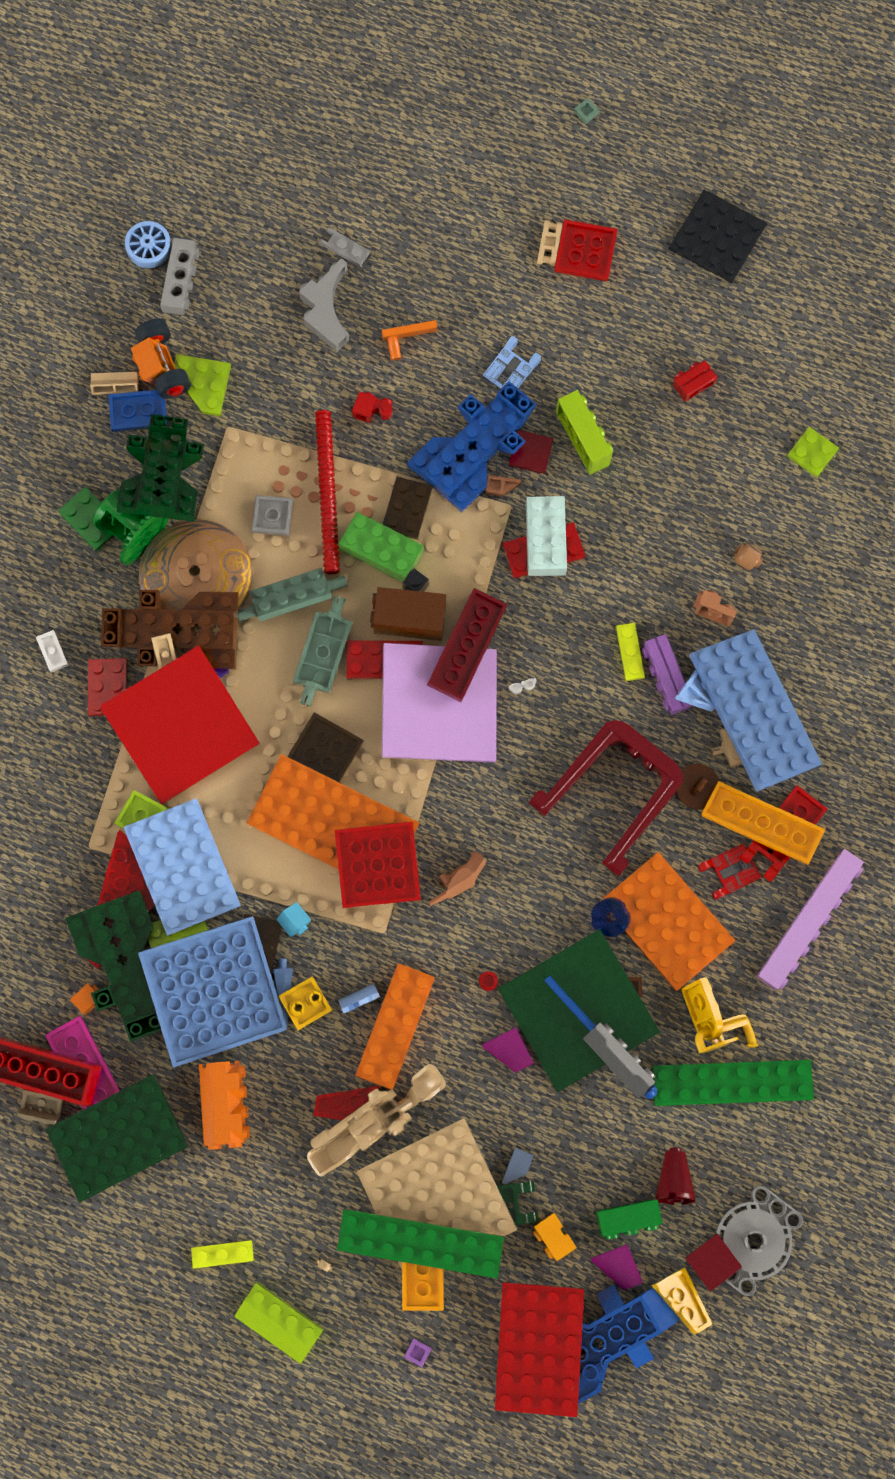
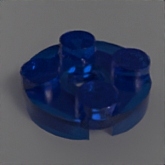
[591,897,631,937]

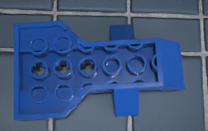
[407,381,537,513]
[578,1284,680,1404]

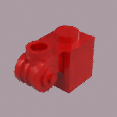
[352,391,393,423]

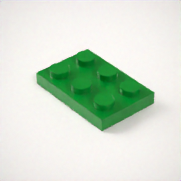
[58,487,114,551]

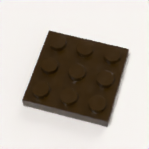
[287,712,364,783]

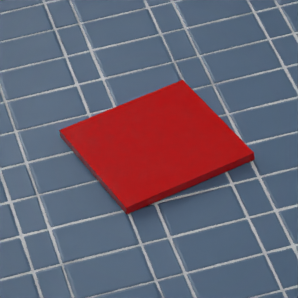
[99,645,260,805]

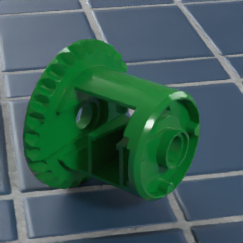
[93,489,168,565]

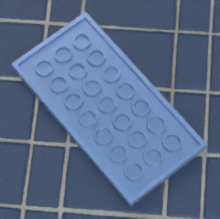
[689,629,822,792]

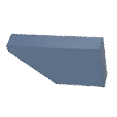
[502,1148,534,1184]

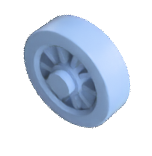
[125,221,172,268]

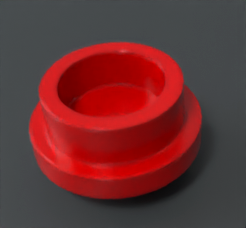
[479,971,498,991]

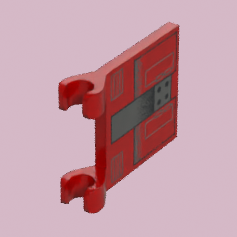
[698,843,762,900]

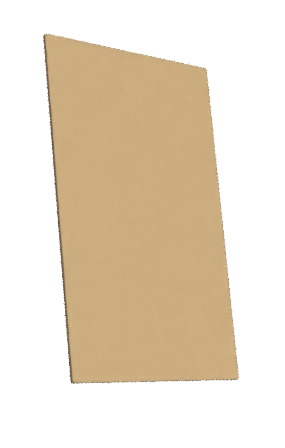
[89,427,511,933]

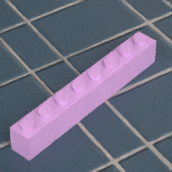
[756,849,864,991]

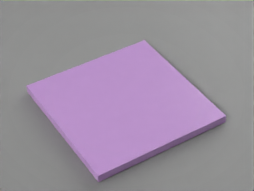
[382,643,497,762]

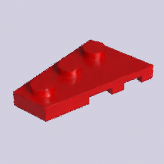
[313,1085,379,1121]

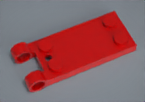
[739,785,828,882]

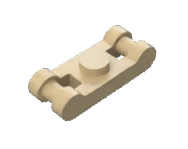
[537,220,563,267]

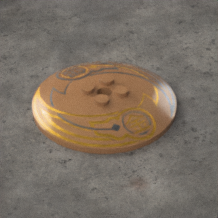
[139,519,253,629]

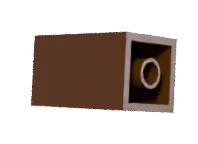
[370,587,446,641]

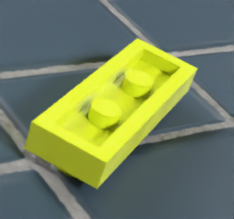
[616,623,645,681]
[191,1240,254,1269]

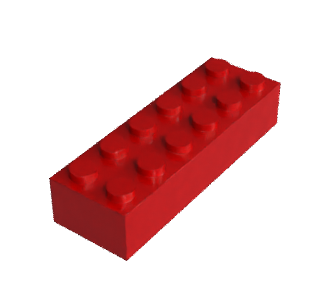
[0,1037,102,1106]

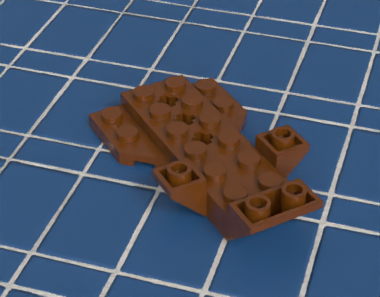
[101,590,238,669]

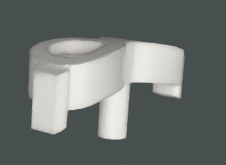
[508,678,537,694]

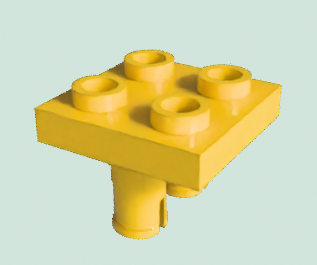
[278,976,332,1031]

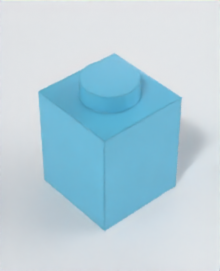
[276,902,311,937]

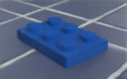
[108,390,167,432]

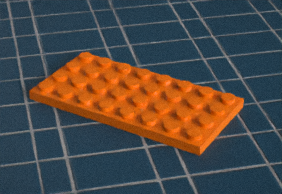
[246,754,420,869]

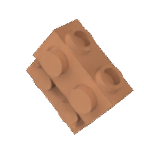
[693,590,737,627]

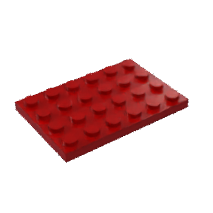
[495,1282,585,1417]

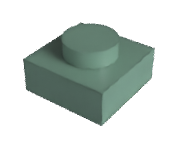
[574,98,600,125]

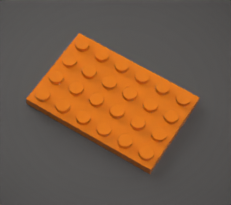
[599,852,736,991]

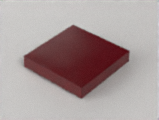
[509,430,554,474]
[685,1233,742,1292]

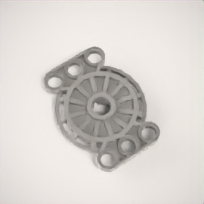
[716,1186,803,1296]

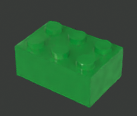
[595,1199,663,1240]

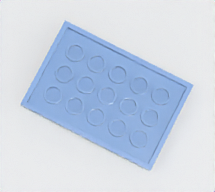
[124,798,241,936]

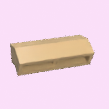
[90,372,139,395]

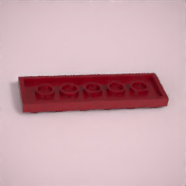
[427,588,508,702]

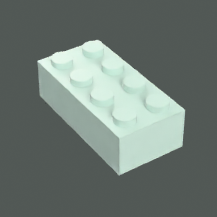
[526,496,567,576]

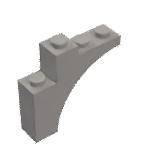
[299,258,349,352]

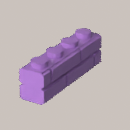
[642,634,693,715]

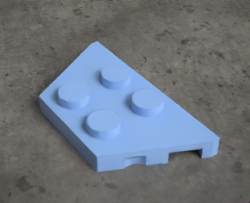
[675,669,715,712]

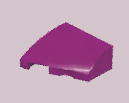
[482,1028,534,1073]
[591,1244,643,1290]

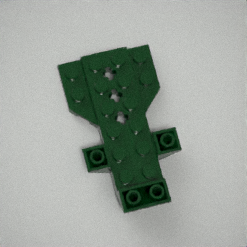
[117,414,204,522]
[65,890,161,1042]

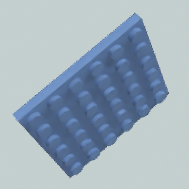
[138,916,287,1068]

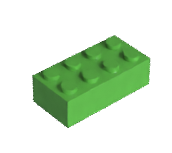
[339,512,424,582]

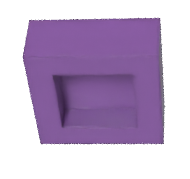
[404,1338,432,1367]

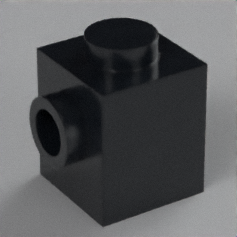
[402,568,429,592]

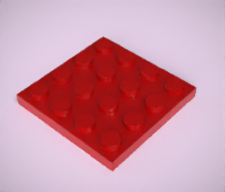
[335,822,421,908]

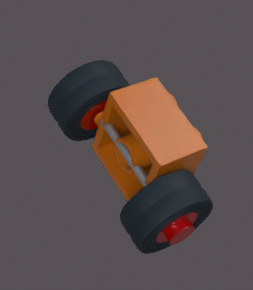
[131,319,191,399]

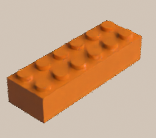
[355,963,435,1090]

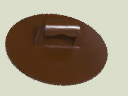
[676,764,720,810]

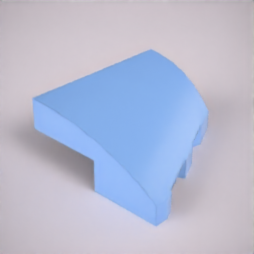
[338,983,380,1014]

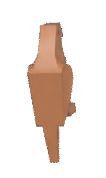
[428,852,486,906]

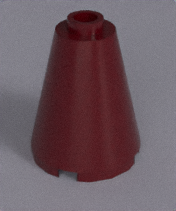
[655,1147,696,1205]

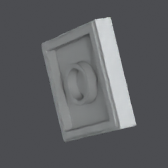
[252,495,293,536]

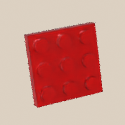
[554,219,618,282]

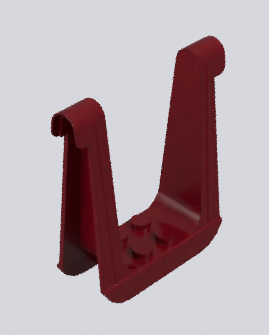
[529,720,683,877]

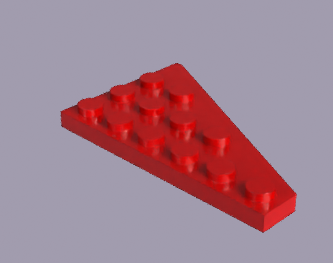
[87,830,155,969]

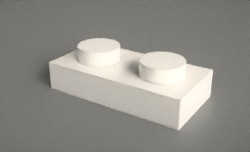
[36,630,69,673]

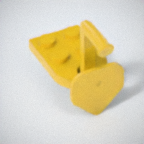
[681,977,758,1053]

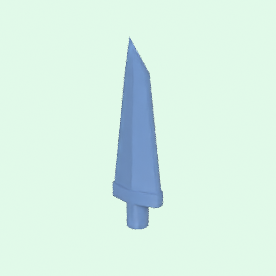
[273,959,293,1026]

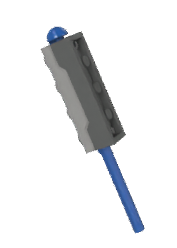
[544,976,657,1099]

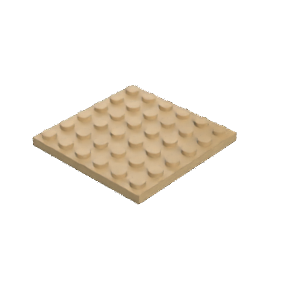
[357,1118,517,1269]

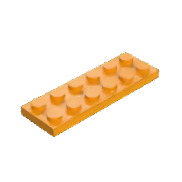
[702,781,825,865]

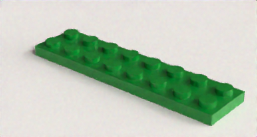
[652,1060,814,1106]
[337,1209,504,1278]

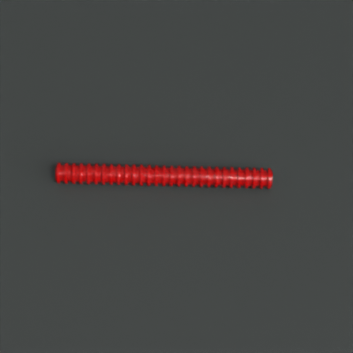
[315,410,340,574]

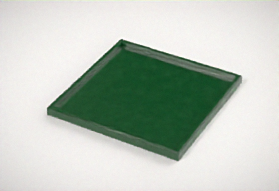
[498,929,660,1092]

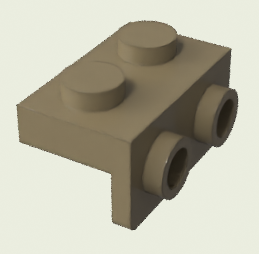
[17,1089,63,1125]

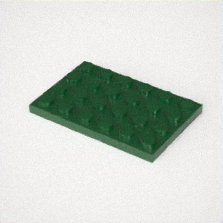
[46,1074,189,1203]

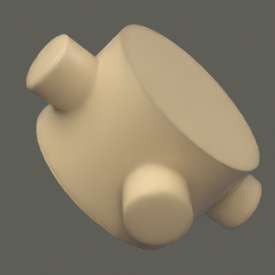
[316,1259,333,1272]

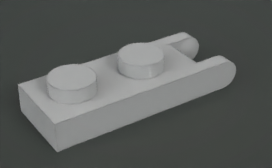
[319,228,370,267]

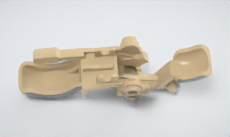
[307,1064,446,1176]

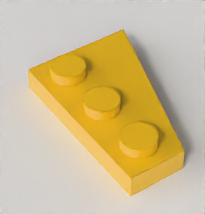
[651,1268,712,1334]

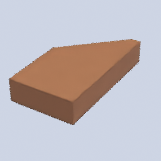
[485,475,521,497]

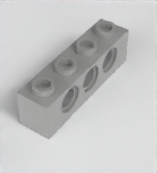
[160,238,199,315]

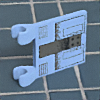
[483,336,541,389]

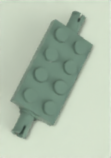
[238,568,348,622]
[293,596,353,707]

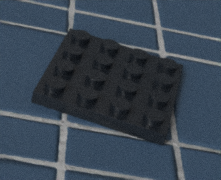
[669,189,767,283]

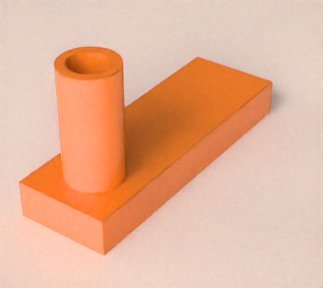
[382,320,437,361]

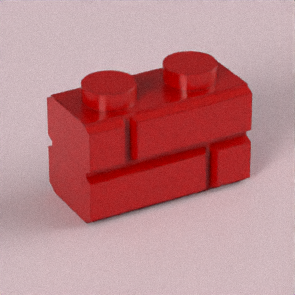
[673,360,717,402]

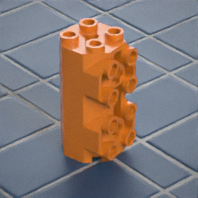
[199,1061,250,1150]

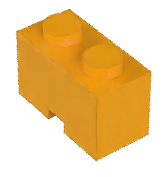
[533,1212,577,1261]

